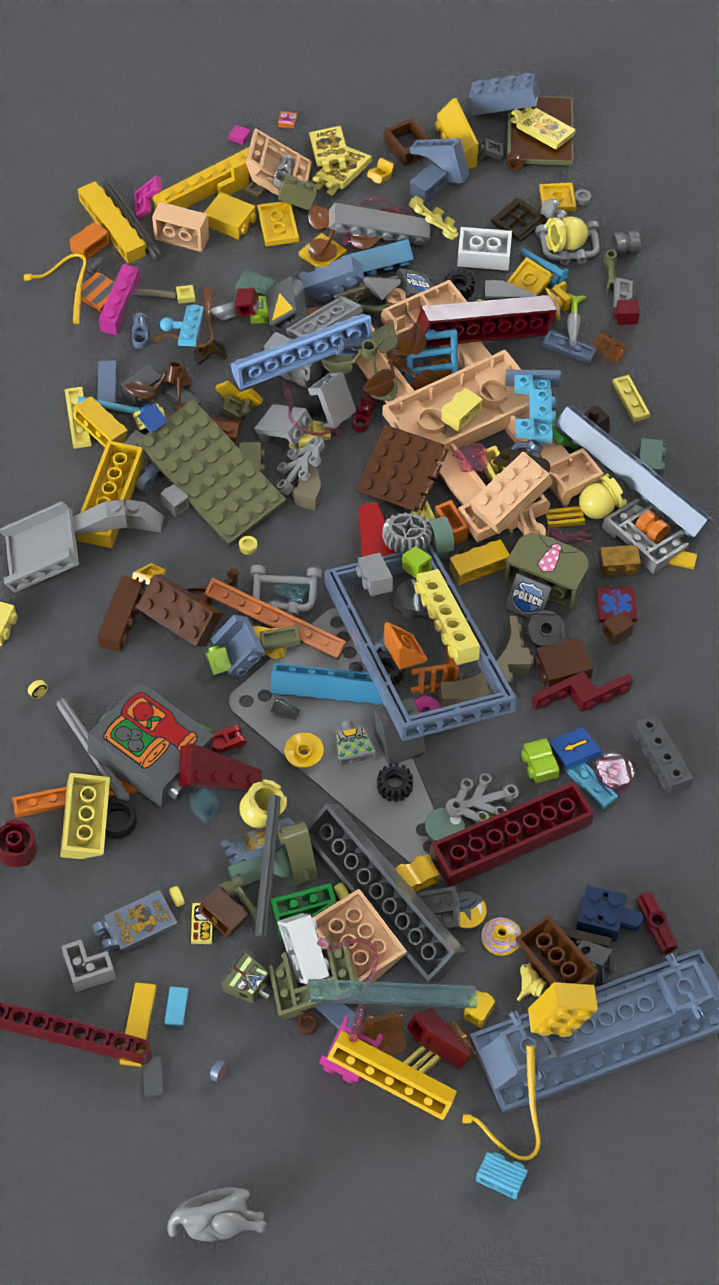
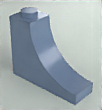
[410,138,470,184]

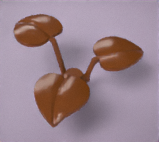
[308,203,381,262]

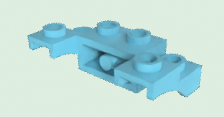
[514,375,556,444]

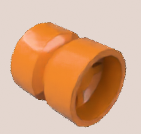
[635,510,670,544]

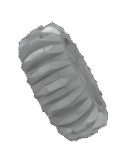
[382,512,433,555]

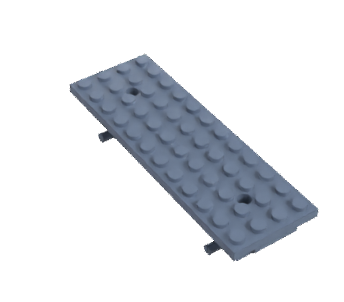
[469,949,719,1113]

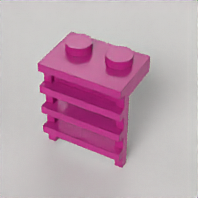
[319,1016,384,1084]

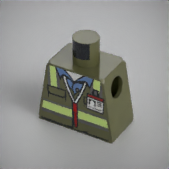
[221,952,274,1003]

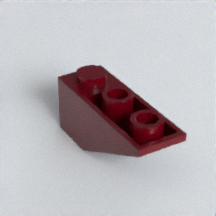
[406,1007,471,1069]

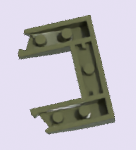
[269,938,362,1020]

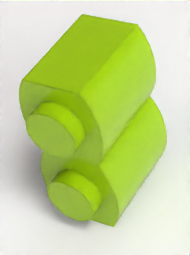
[521,738,559,784]

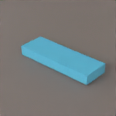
[563,762,618,810]

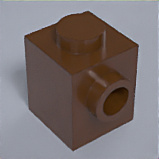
[602,611,634,645]

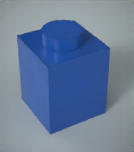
[137,404,168,433]

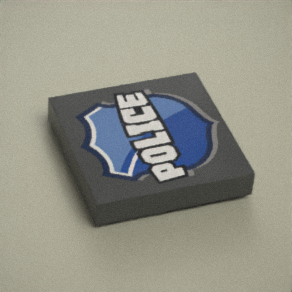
[396,268,432,297]
[505,572,553,618]

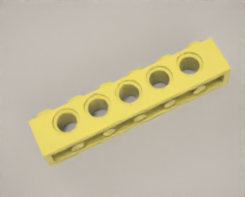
[414,569,480,665]

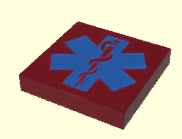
[596,587,638,623]

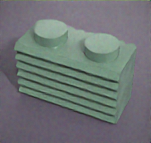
[235,270,276,296]

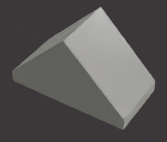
[362,277,400,300]

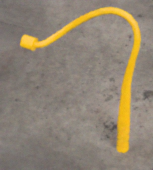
[24,253,87,324]
[463,1045,541,1161]

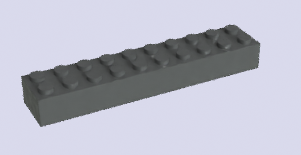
[307,803,466,982]

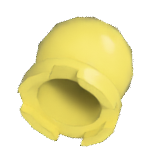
[545,216,588,253]
[579,474,627,519]
[240,779,287,829]

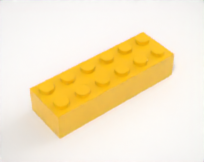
[76,440,145,548]

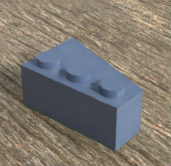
[300,255,364,304]

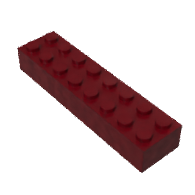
[417,295,557,347]
[430,781,594,887]

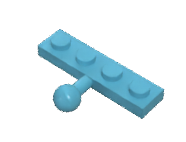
[160,304,204,347]

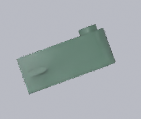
[227,846,291,885]

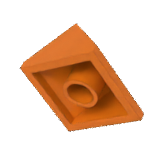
[384,622,428,670]

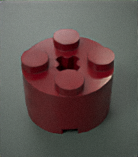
[0,820,37,867]

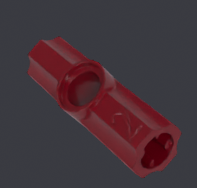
[636,892,678,955]

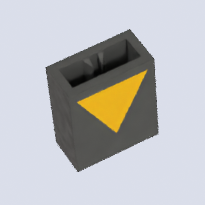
[265,276,307,332]

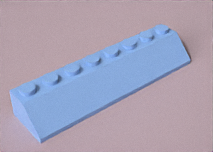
[231,314,372,390]

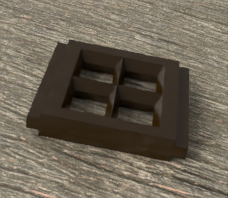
[490,198,547,242]

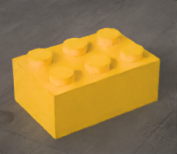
[528,982,598,1037]

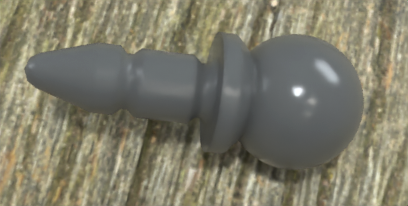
[78,257,103,284]

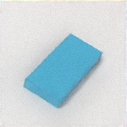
[164,987,189,1027]

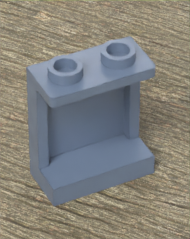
[211,615,265,677]

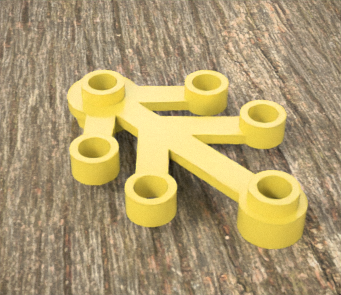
[409,196,458,240]

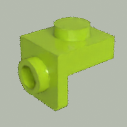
[205,645,231,675]

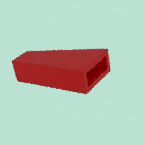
[359,502,399,557]

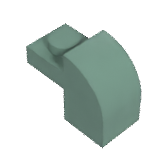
[428,516,454,559]

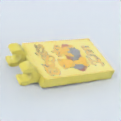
[510,107,576,150]
[309,125,350,173]
[312,146,372,195]

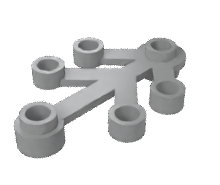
[277,436,325,496]
[446,773,519,823]

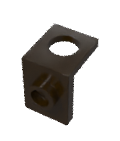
[193,338,228,365]

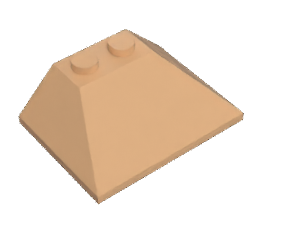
[246,128,312,195]

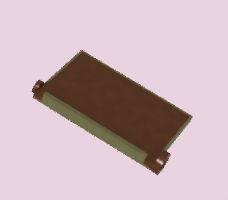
[507,96,573,171]

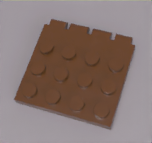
[356,424,449,513]

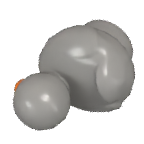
[540,199,567,220]

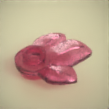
[453,443,488,472]

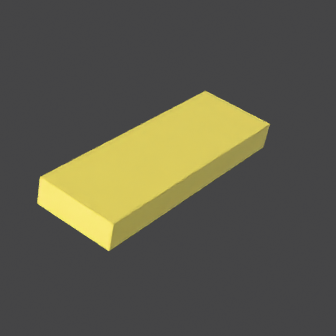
[612,375,650,423]

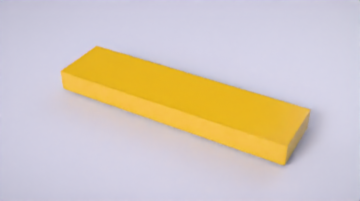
[119,982,157,1067]

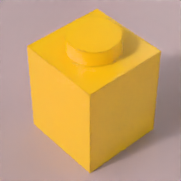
[463,990,495,1029]

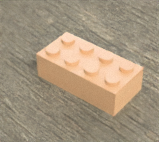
[470,451,552,534]

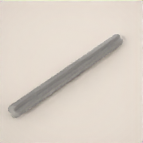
[57,698,130,801]

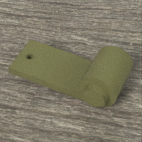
[277,821,318,886]

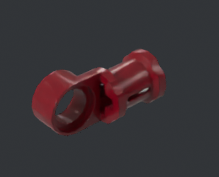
[353,396,376,433]

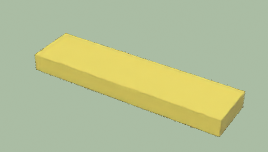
[65,387,91,449]

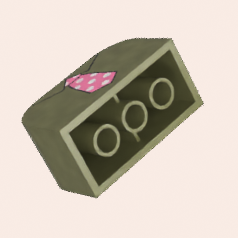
[504,533,588,611]

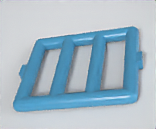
[406,329,458,385]

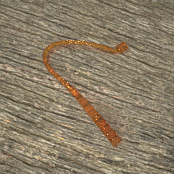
[153,286,214,347]

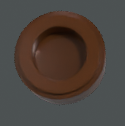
[296,1013,318,1035]

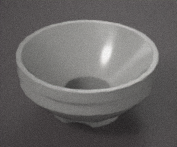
[211,301,238,320]

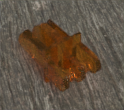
[592,330,627,363]

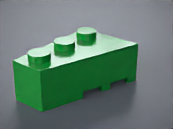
[270,883,336,945]

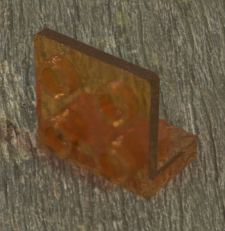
[360,1011,408,1055]

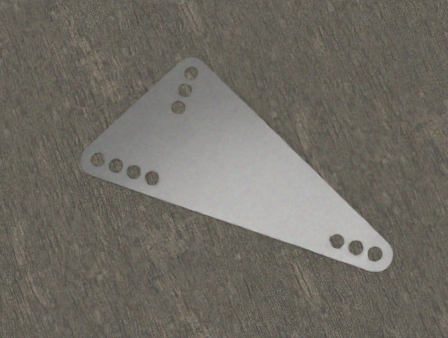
[229,608,444,881]

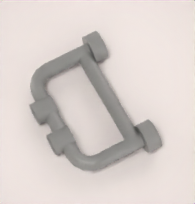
[535,221,600,265]
[250,565,322,617]

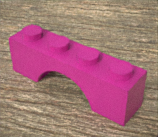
[98,264,141,335]

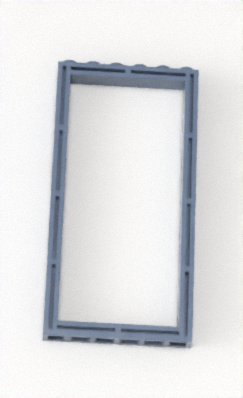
[324,545,516,741]

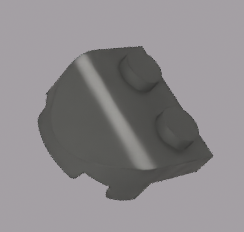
[392,580,429,619]

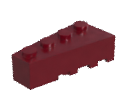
[179,743,262,792]

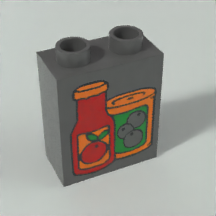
[88,681,214,807]

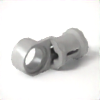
[273,155,295,188]

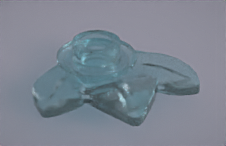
[273,574,310,603]

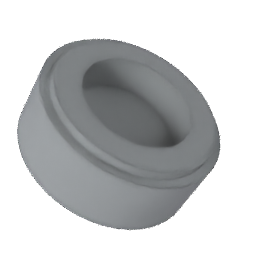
[574,190,591,206]

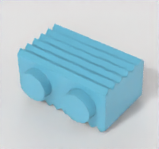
[476,1152,528,1200]

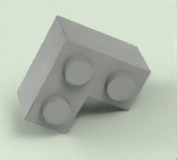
[61,940,116,993]

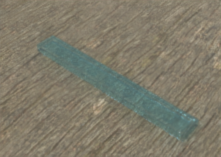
[308,979,478,1009]

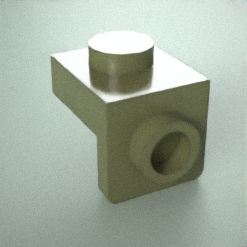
[220,395,251,420]

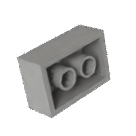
[264,332,321,388]

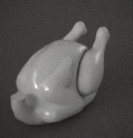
[167,1187,266,1242]

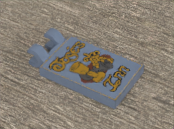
[221,817,295,864]
[93,890,178,954]

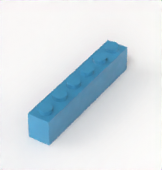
[271,663,390,705]

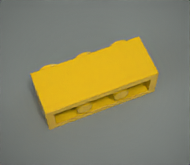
[73,396,127,447]
[449,539,510,585]

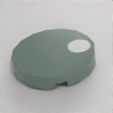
[424,808,465,842]

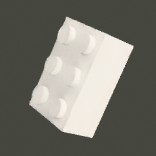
[457,227,512,270]
[277,913,330,984]

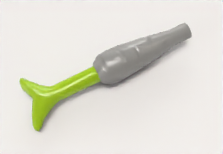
[566,293,586,346]

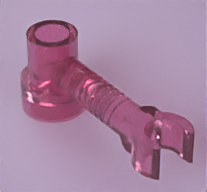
[546,527,593,542]

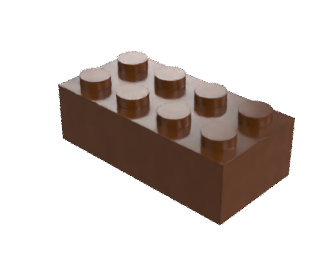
[136,575,223,647]

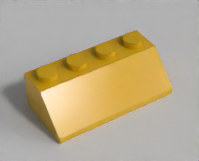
[435,98,478,169]

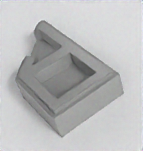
[613,278,633,308]

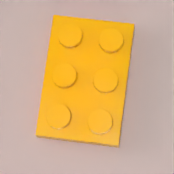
[257,201,299,246]

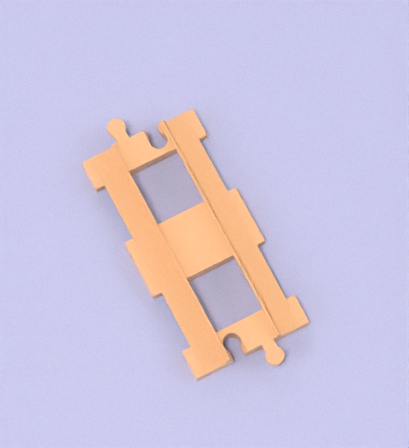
[352,280,604,542]

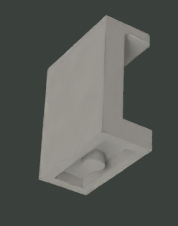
[308,372,356,429]
[254,404,313,446]

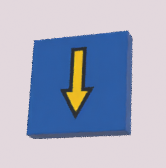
[548,727,602,770]

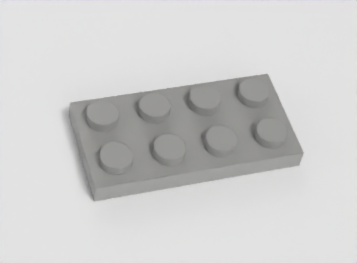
[286,296,363,339]

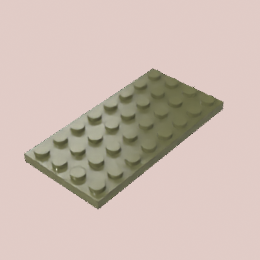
[137,399,286,546]

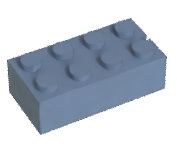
[468,73,539,116]

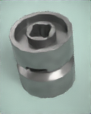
[612,230,641,255]

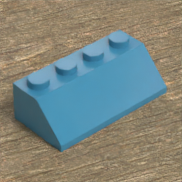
[340,239,414,275]

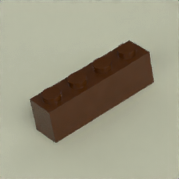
[97,575,146,652]

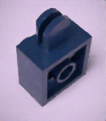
[576,885,643,942]

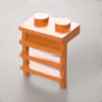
[411,647,459,695]

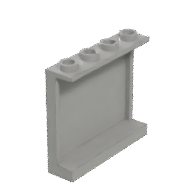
[0,501,79,592]

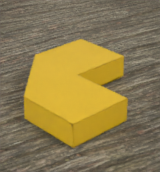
[215,380,263,408]

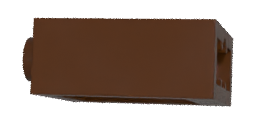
[384,118,430,166]

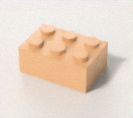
[152,202,209,252]

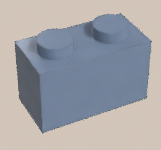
[410,164,447,203]

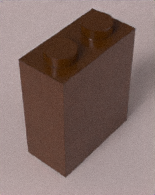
[533,637,593,688]

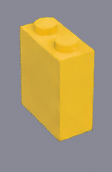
[204,192,257,240]

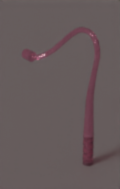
[342,198,412,245]
[282,382,345,438]
[317,937,378,1042]

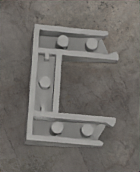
[602,498,689,574]

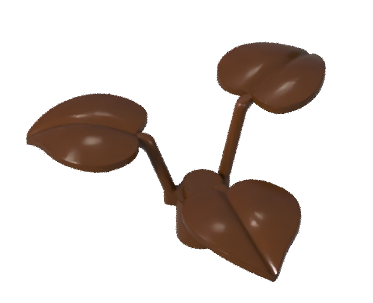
[362,323,437,397]
[124,361,192,412]

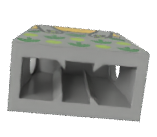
[336,720,376,769]

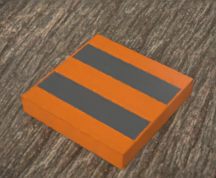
[74,272,115,312]

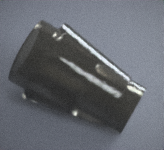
[270,698,301,720]

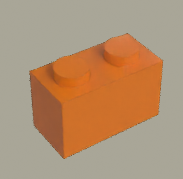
[69,221,110,260]
[435,500,469,545]

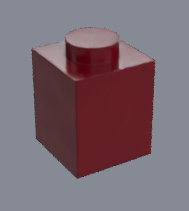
[234,287,259,317]
[613,300,640,325]

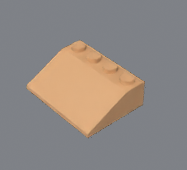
[314,889,407,990]

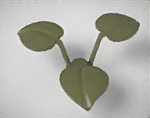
[321,324,398,401]

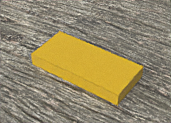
[669,551,697,570]

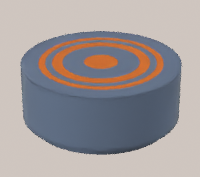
[210,1060,228,1083]

